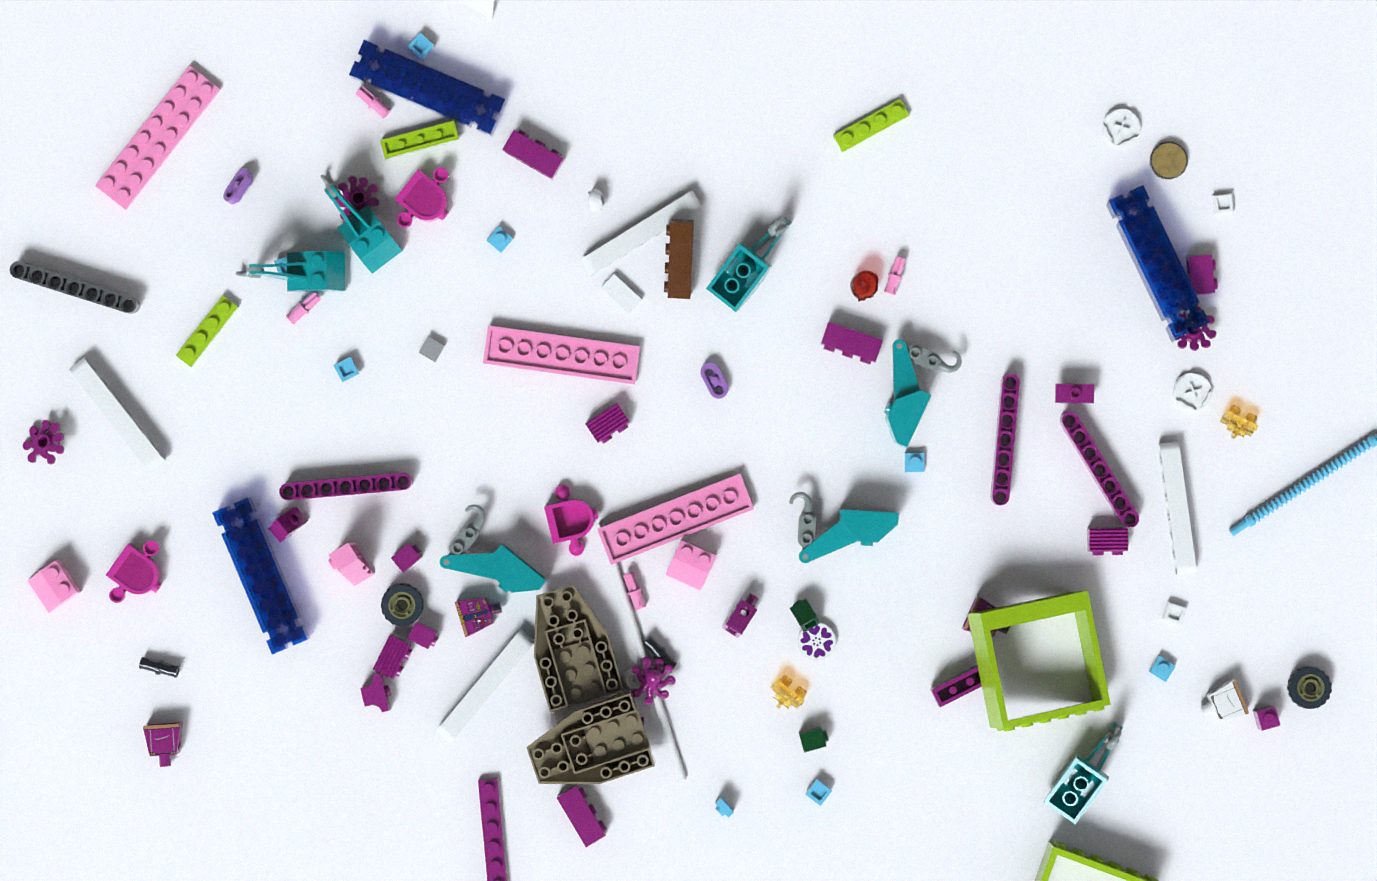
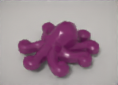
[335,175,379,220]
[1170,306,1216,351]
[22,420,64,465]
[631,656,676,705]

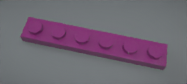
[478,778,507,881]

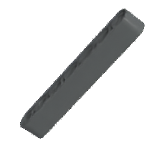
[9,261,140,314]

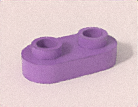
[223,168,253,204]
[700,362,728,399]

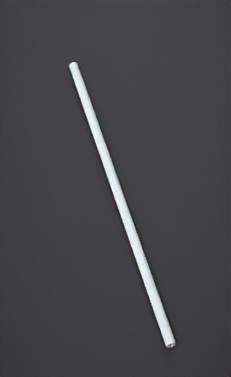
[598,523,686,781]

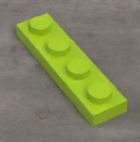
[833,99,909,153]
[380,120,459,159]
[176,295,239,367]

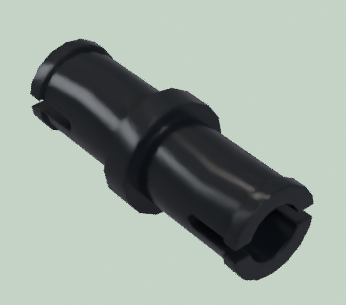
[642,636,677,667]
[139,657,180,678]

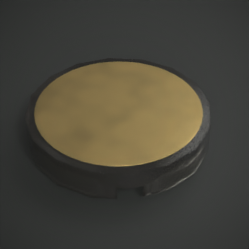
[1149,141,1188,180]

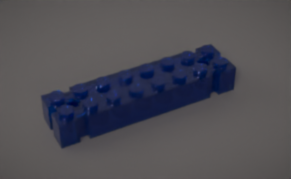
[349,40,507,137]
[1106,185,1210,342]
[212,497,310,655]

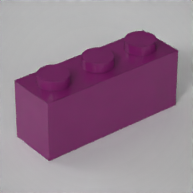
[502,129,564,180]
[820,322,883,365]
[930,665,982,707]
[557,784,607,847]

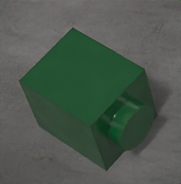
[790,598,820,633]
[799,726,829,753]

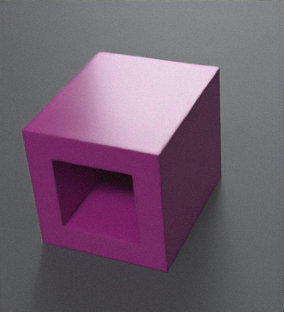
[391,543,422,573]
[407,621,439,649]
[1253,705,1281,731]

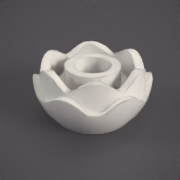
[588,188,605,213]
[622,668,645,690]

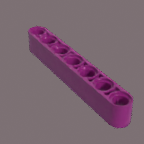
[990,373,1020,506]
[1060,412,1139,527]
[279,473,413,500]

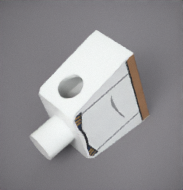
[1200,679,1250,721]

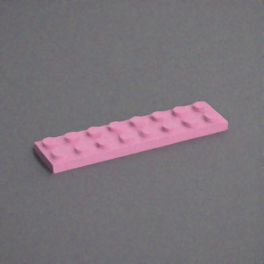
[95,65,220,210]
[483,325,640,385]
[597,474,754,565]

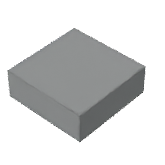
[418,336,445,362]

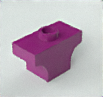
[1055,383,1094,404]
[268,506,308,543]
[360,673,391,712]

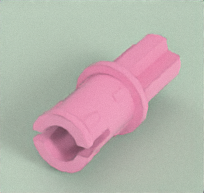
[356,86,391,119]
[884,256,906,295]
[286,292,321,324]
[623,572,647,610]

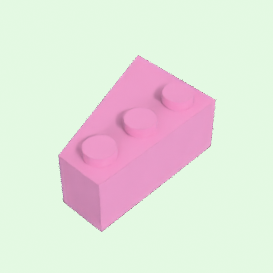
[328,541,374,586]

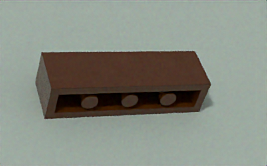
[664,219,694,299]

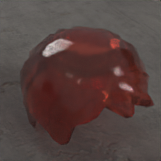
[850,270,879,302]

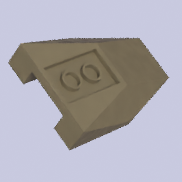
[534,585,624,712]
[526,689,656,784]

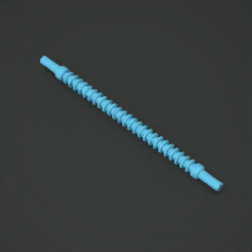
[1229,434,1377,536]

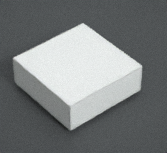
[1212,193,1234,215]
[1162,601,1187,626]

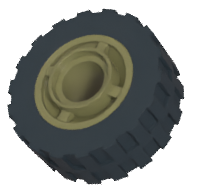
[381,583,424,626]
[1287,667,1332,709]

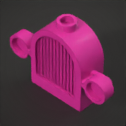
[394,167,449,228]
[544,485,599,556]
[106,541,162,603]

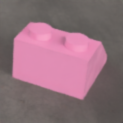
[666,540,716,590]
[28,560,81,613]

